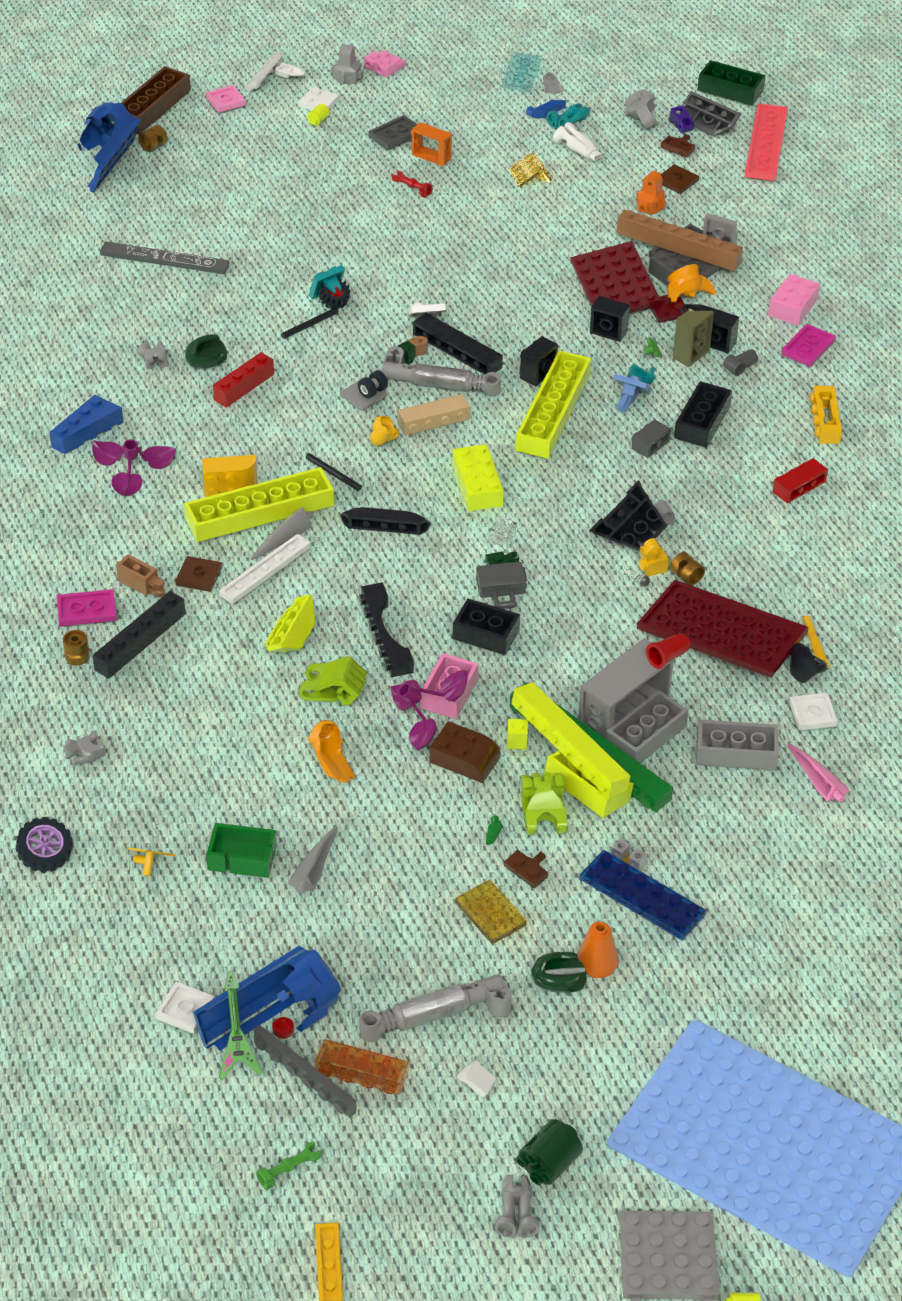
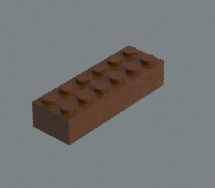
[114,66,191,134]

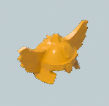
[667,264,717,303]

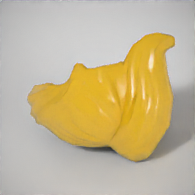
[370,415,399,446]

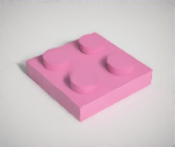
[206,85,246,113]

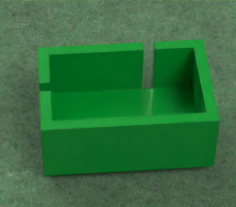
[206,823,277,878]

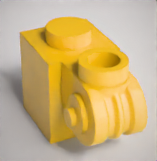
[639,538,669,576]

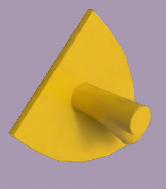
[127,847,176,876]

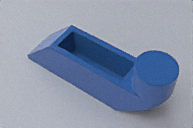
[526,100,566,118]

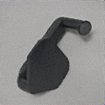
[790,643,828,683]

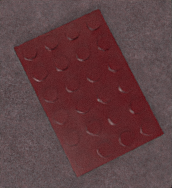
[570,241,661,313]

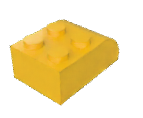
[202,455,258,497]

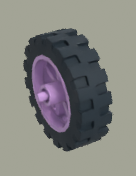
[16,817,73,873]

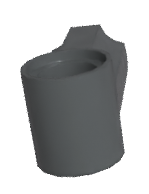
[723,349,758,376]

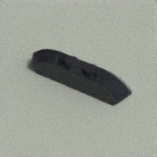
[340,507,431,535]

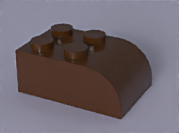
[430,721,501,783]

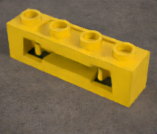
[809,386,842,444]

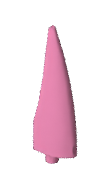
[787,743,849,803]

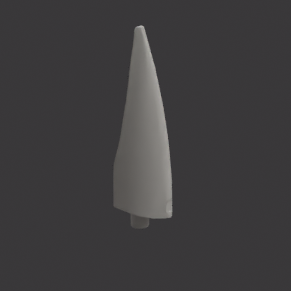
[250,507,313,560]
[288,826,338,894]

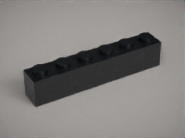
[413,313,503,375]
[93,591,186,679]

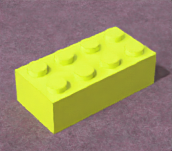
[452,444,504,511]

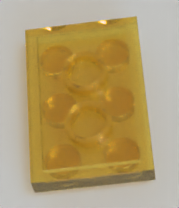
[455,879,527,944]

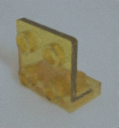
[509,151,552,187]

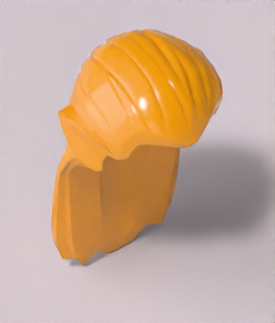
[308,720,355,783]

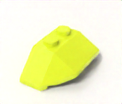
[264,594,315,652]

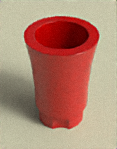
[646,633,691,669]

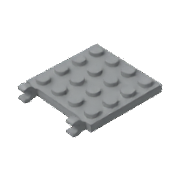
[619,1211,719,1301]

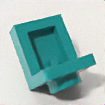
[627,363,656,384]

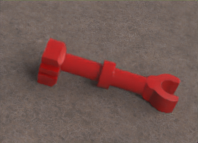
[391,170,433,198]

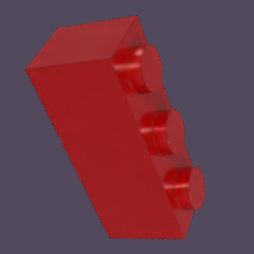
[773,458,828,504]

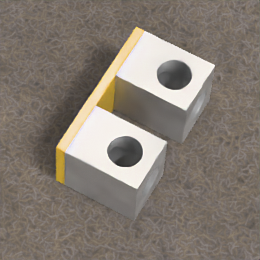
[611,838,647,874]

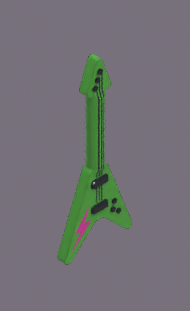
[219,970,262,1079]

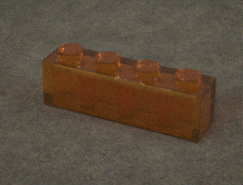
[315,1039,409,1095]

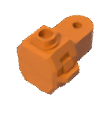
[636,171,666,215]

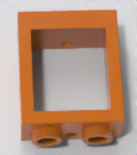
[411,122,452,166]

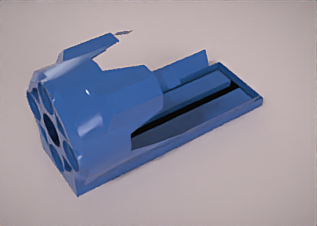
[78,102,141,192]
[193,945,341,1051]

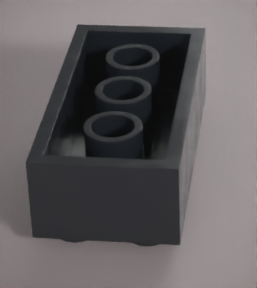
[674,381,732,448]

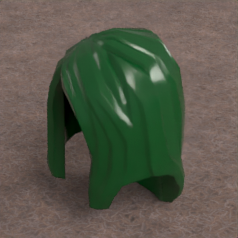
[185,334,227,368]
[531,952,586,993]

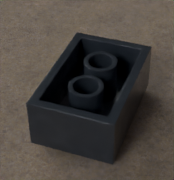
[452,598,520,655]

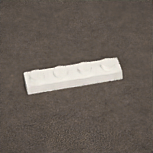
[245,51,283,92]

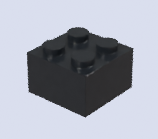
[590,296,630,342]
[519,336,558,387]

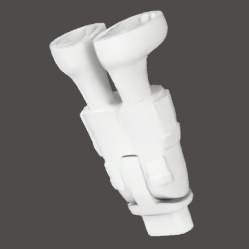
[552,122,602,161]

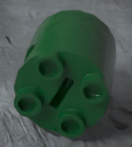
[516,1119,583,1186]

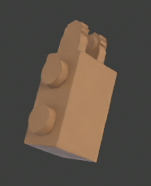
[116,554,166,597]

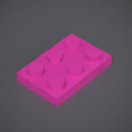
[781,323,836,367]
[57,589,117,627]

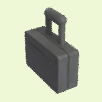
[476,562,527,609]

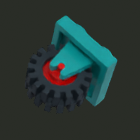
[309,265,351,309]

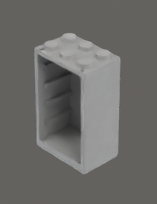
[578,638,674,739]

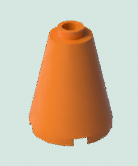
[577,922,619,978]

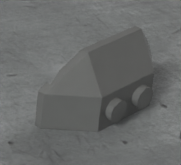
[683,91,741,137]

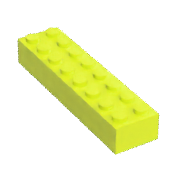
[515,351,591,459]
[184,467,334,542]

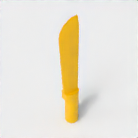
[803,615,830,668]

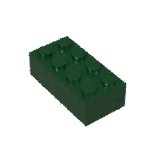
[697,60,766,105]

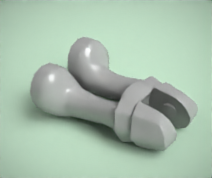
[495,1175,539,1238]

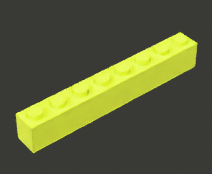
[512,682,630,798]

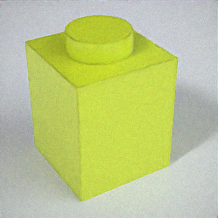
[507,719,528,750]

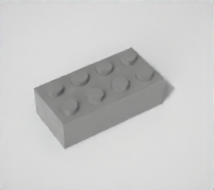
[606,690,689,763]
[696,719,779,770]

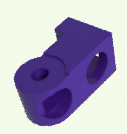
[669,105,694,133]

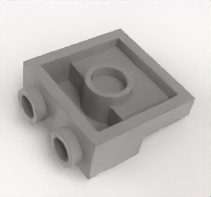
[703,213,738,245]

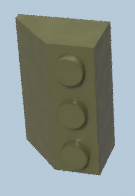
[673,311,714,367]

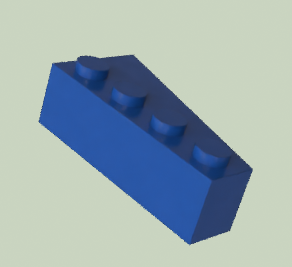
[49,395,124,454]

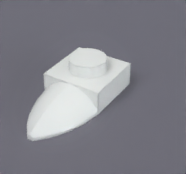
[275,62,305,79]

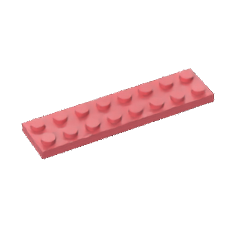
[744,103,788,181]

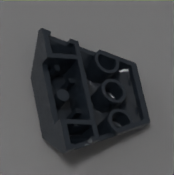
[589,480,667,551]

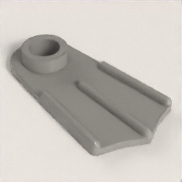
[543,73,564,94]

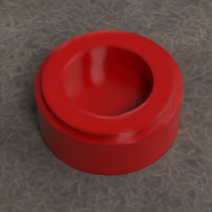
[272,1017,294,1039]

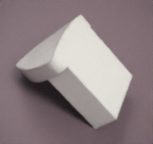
[457,1060,496,1097]

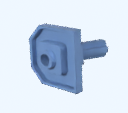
[613,374,652,413]

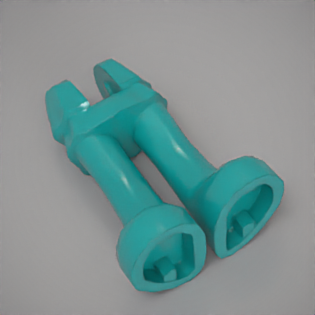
[547,103,590,129]

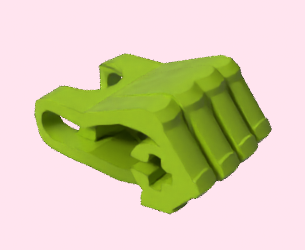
[299,656,367,706]
[521,772,567,835]

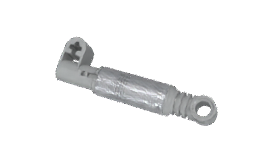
[382,346,501,396]
[359,974,511,1042]

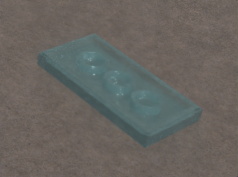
[502,52,542,92]

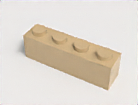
[397,394,470,436]

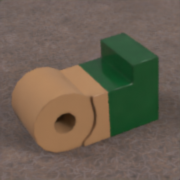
[398,336,428,364]

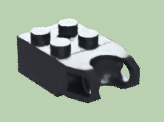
[681,304,740,354]

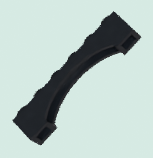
[359,582,414,678]

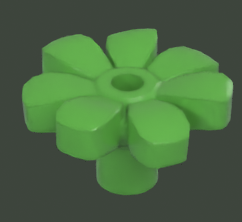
[643,337,662,357]

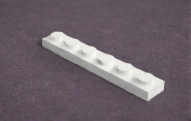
[219,534,311,605]

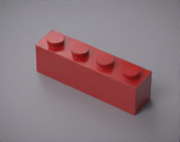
[213,352,274,408]

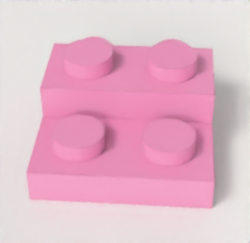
[364,50,406,77]

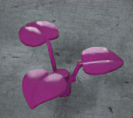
[92,439,176,496]
[391,670,468,750]

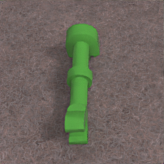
[256,1142,322,1191]

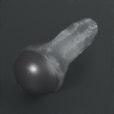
[625,569,650,587]

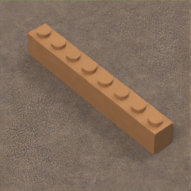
[617,209,743,271]

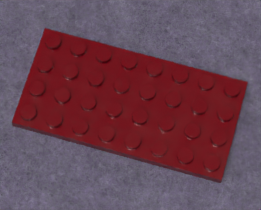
[637,580,808,678]

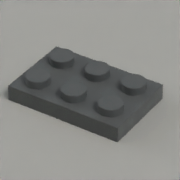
[368,115,417,150]

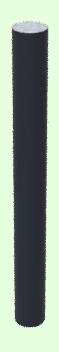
[281,307,338,339]
[306,453,362,491]

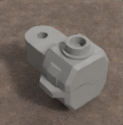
[331,44,364,84]
[624,89,657,130]

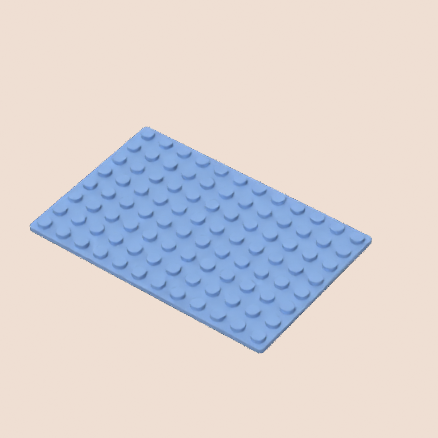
[607,1020,902,1277]

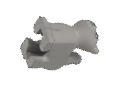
[137,339,168,370]
[64,731,106,766]

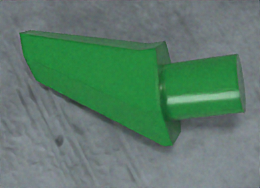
[486,816,503,845]

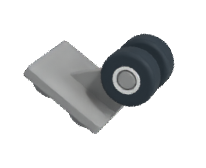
[340,370,388,411]

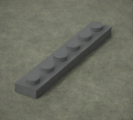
[253,1025,356,1118]

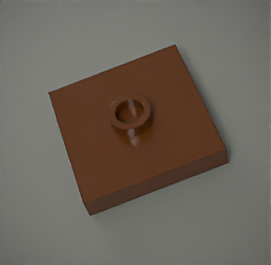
[661,164,699,194]
[175,556,223,592]

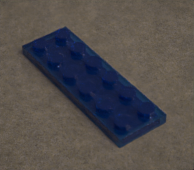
[579,849,707,941]

